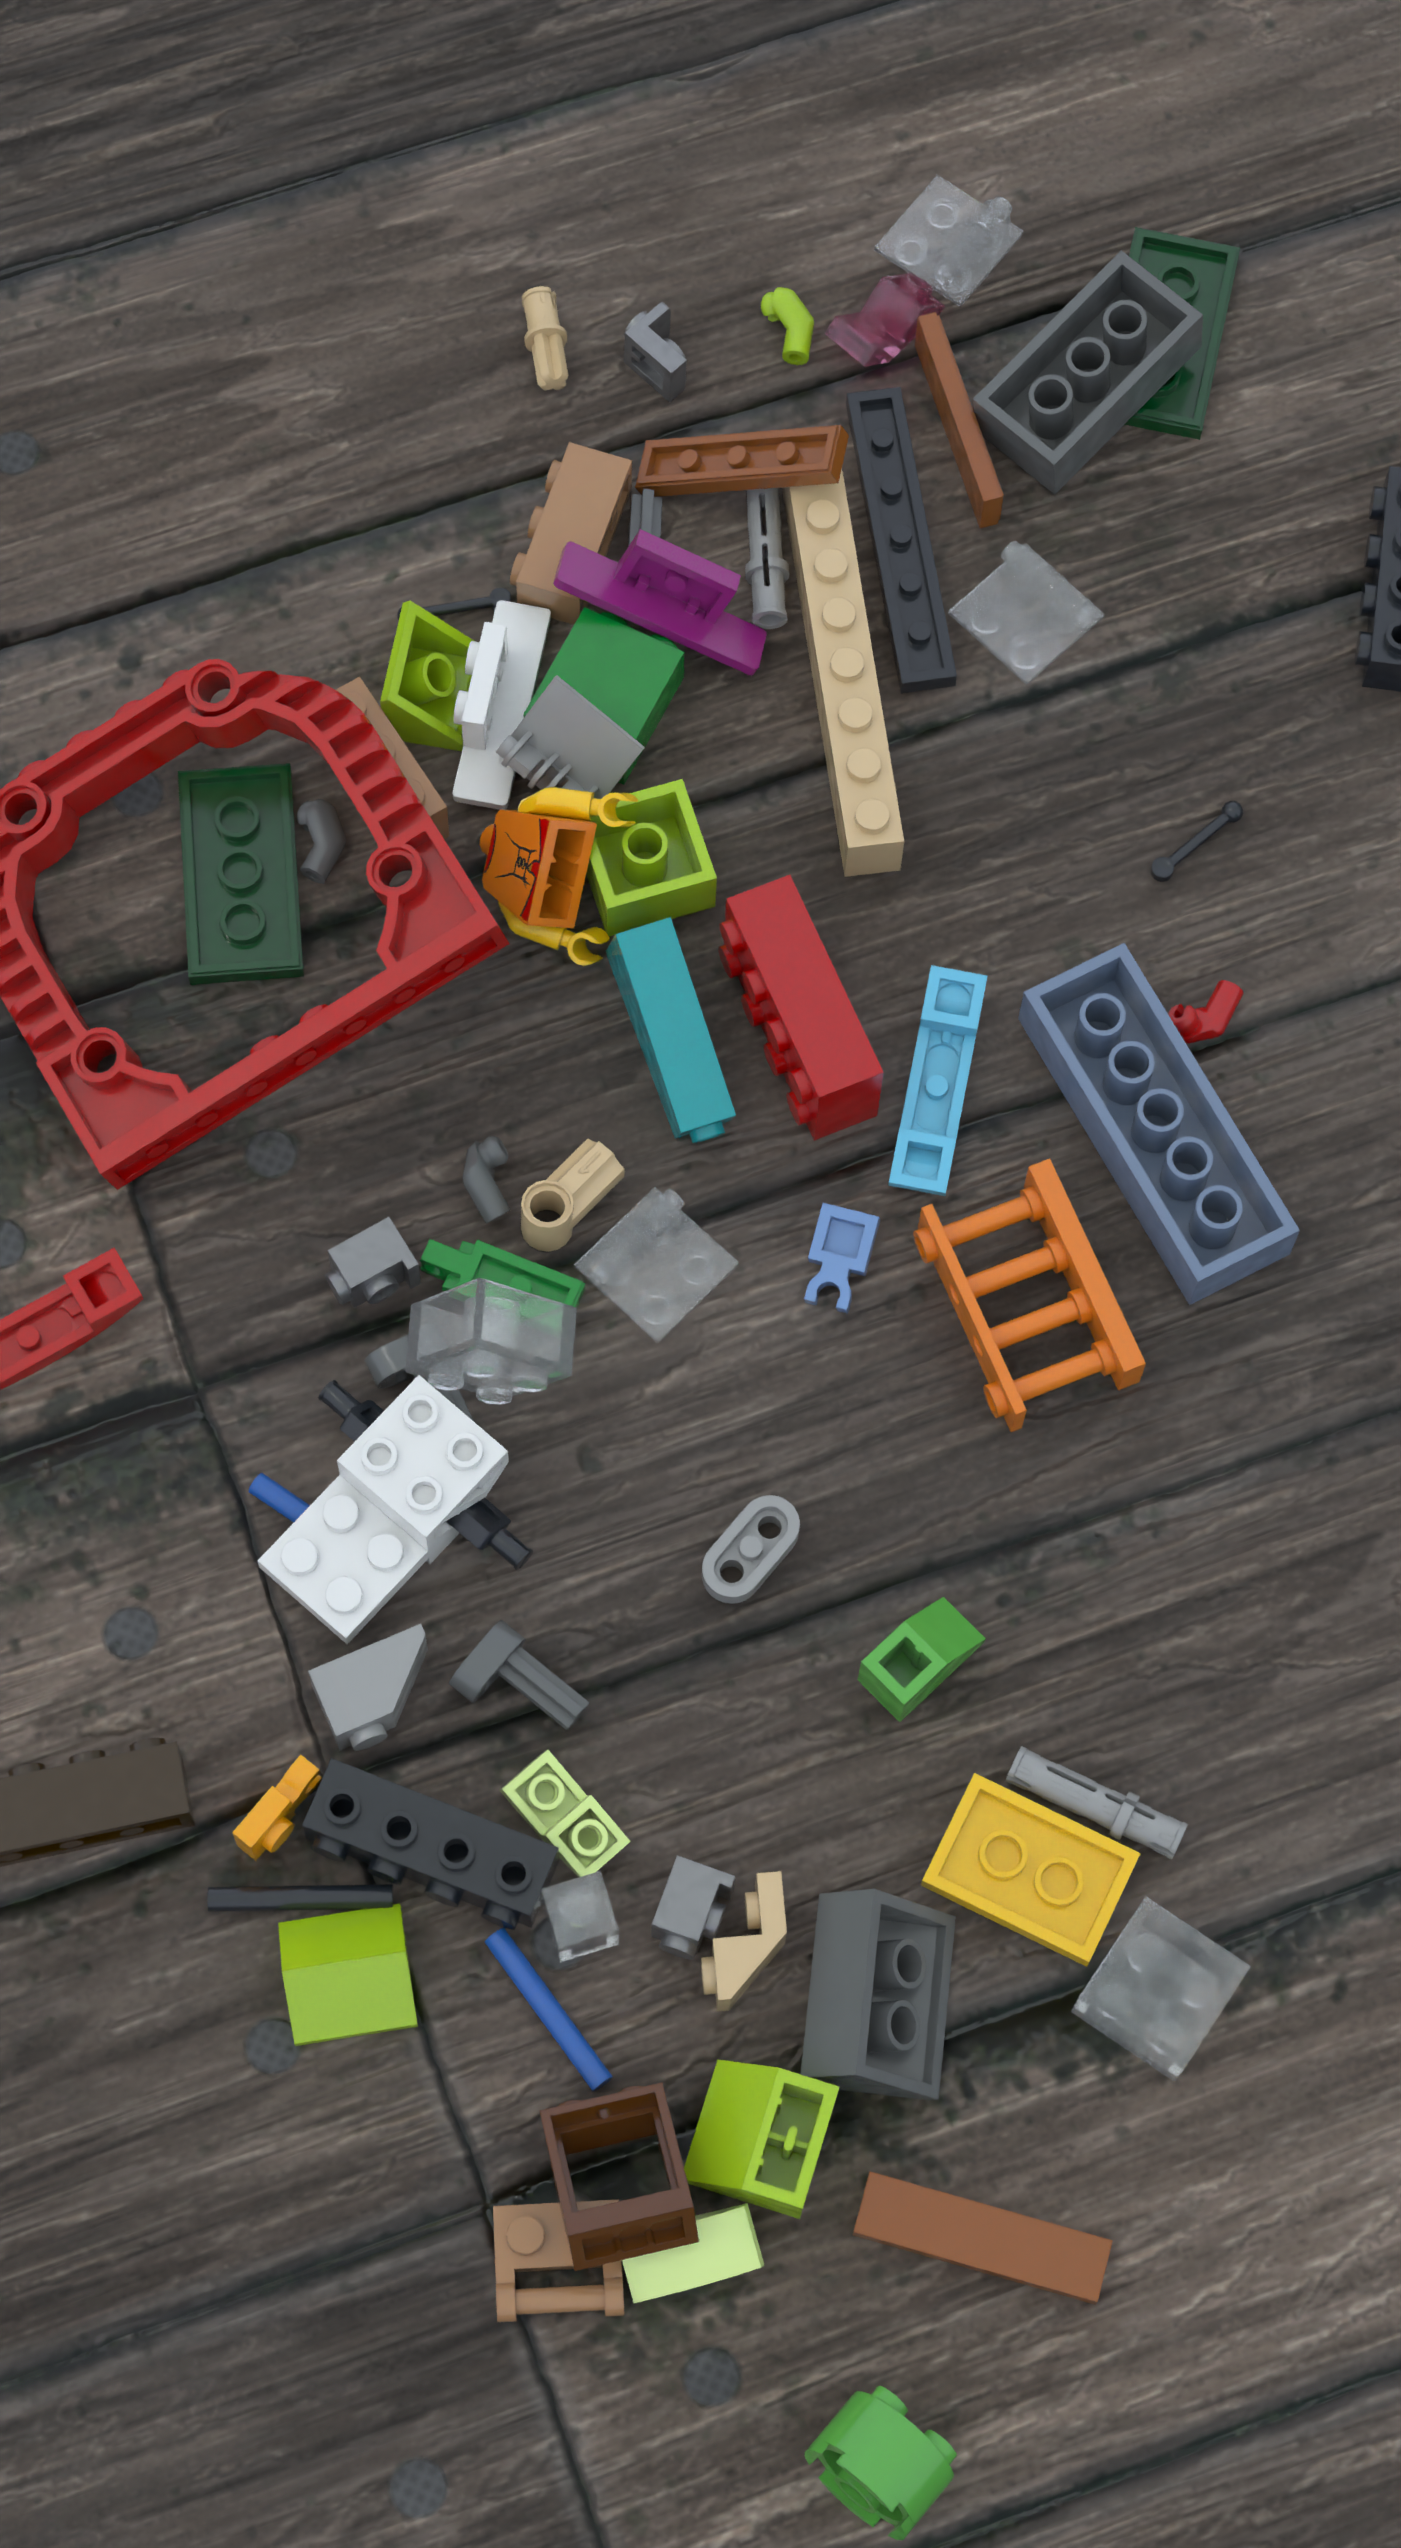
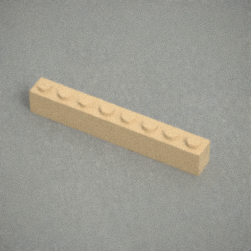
[782,470,904,877]

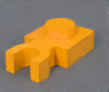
[232,1755,322,1861]

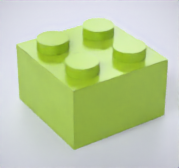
[586,779,717,936]

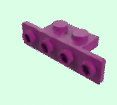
[553,529,767,676]

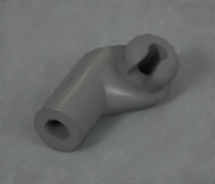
[297,799,347,884]
[462,1136,511,1224]

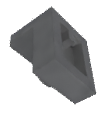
[624,302,687,402]

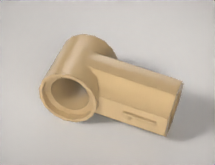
[521,1139,625,1252]

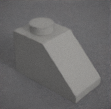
[308,1624,428,1751]

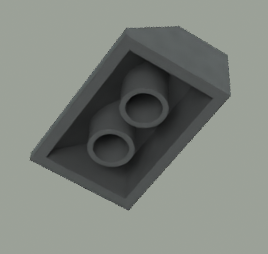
[801,1889,956,2100]

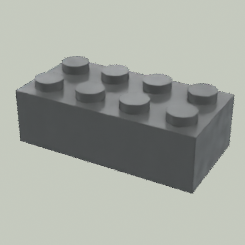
[973,250,1203,495]

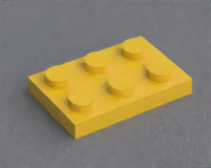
[921,1773,1141,1967]

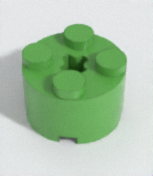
[805,2386,957,2540]

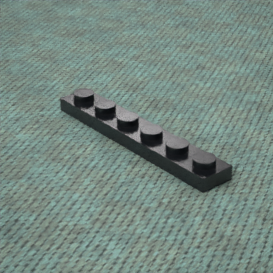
[846,387,957,694]

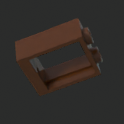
[539,2082,699,2271]

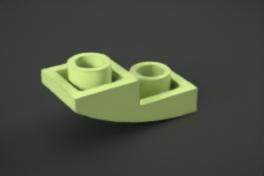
[499,1750,631,1882]
[622,2203,764,2303]

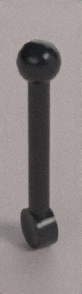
[397,588,511,620]
[1151,801,1243,882]

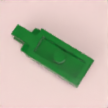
[420,1239,585,1341]

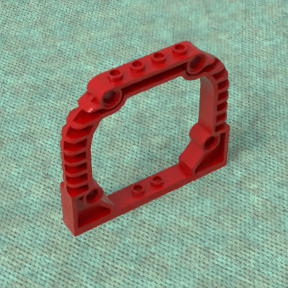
[0,659,510,1190]

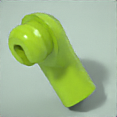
[761,287,814,365]

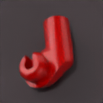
[1168,980,1244,1044]

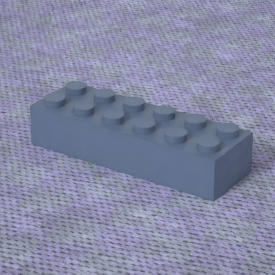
[1018,943,1300,1305]

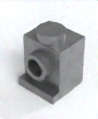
[325,1217,421,1308]
[651,1855,735,1960]

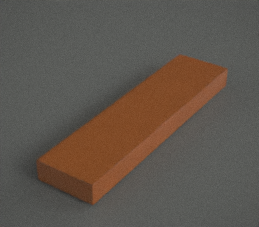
[915,312,1004,528]
[635,425,849,497]
[852,2171,1113,2305]

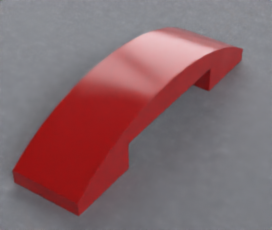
[0,1247,144,1390]

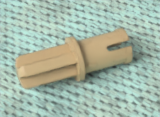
[522,286,569,391]

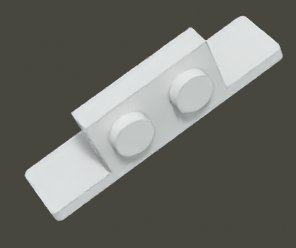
[453,600,551,810]

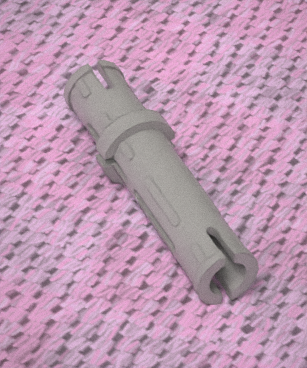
[745,488,789,629]
[1005,1746,1188,1860]

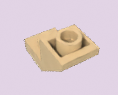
[701,1871,787,2011]

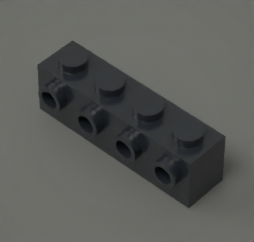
[1355,466,1401,692]
[302,1758,560,1930]

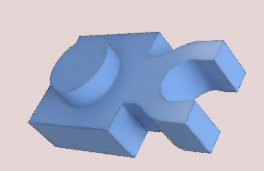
[804,1203,880,1314]

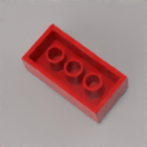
[718,875,884,1141]

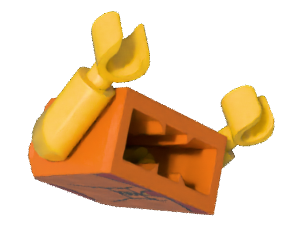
[479,787,638,966]

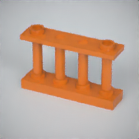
[913,1158,1146,1432]

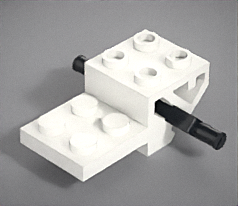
[258,1375,533,1644]

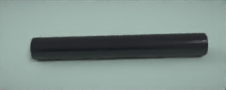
[207,1884,394,1912]

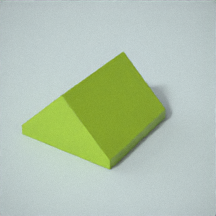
[380,600,474,751]
[278,1903,418,2046]

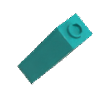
[606,917,736,1144]

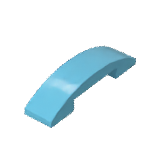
[888,965,988,1196]

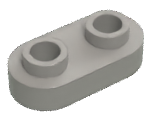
[702,1495,800,1604]

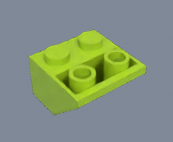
[684,2060,839,2219]

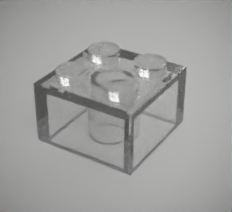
[405,1278,577,1404]
[1071,1896,1251,2082]

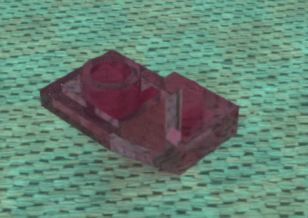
[825,273,945,366]

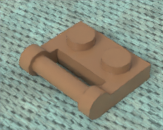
[493,2199,624,2322]

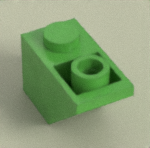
[858,1597,986,1722]

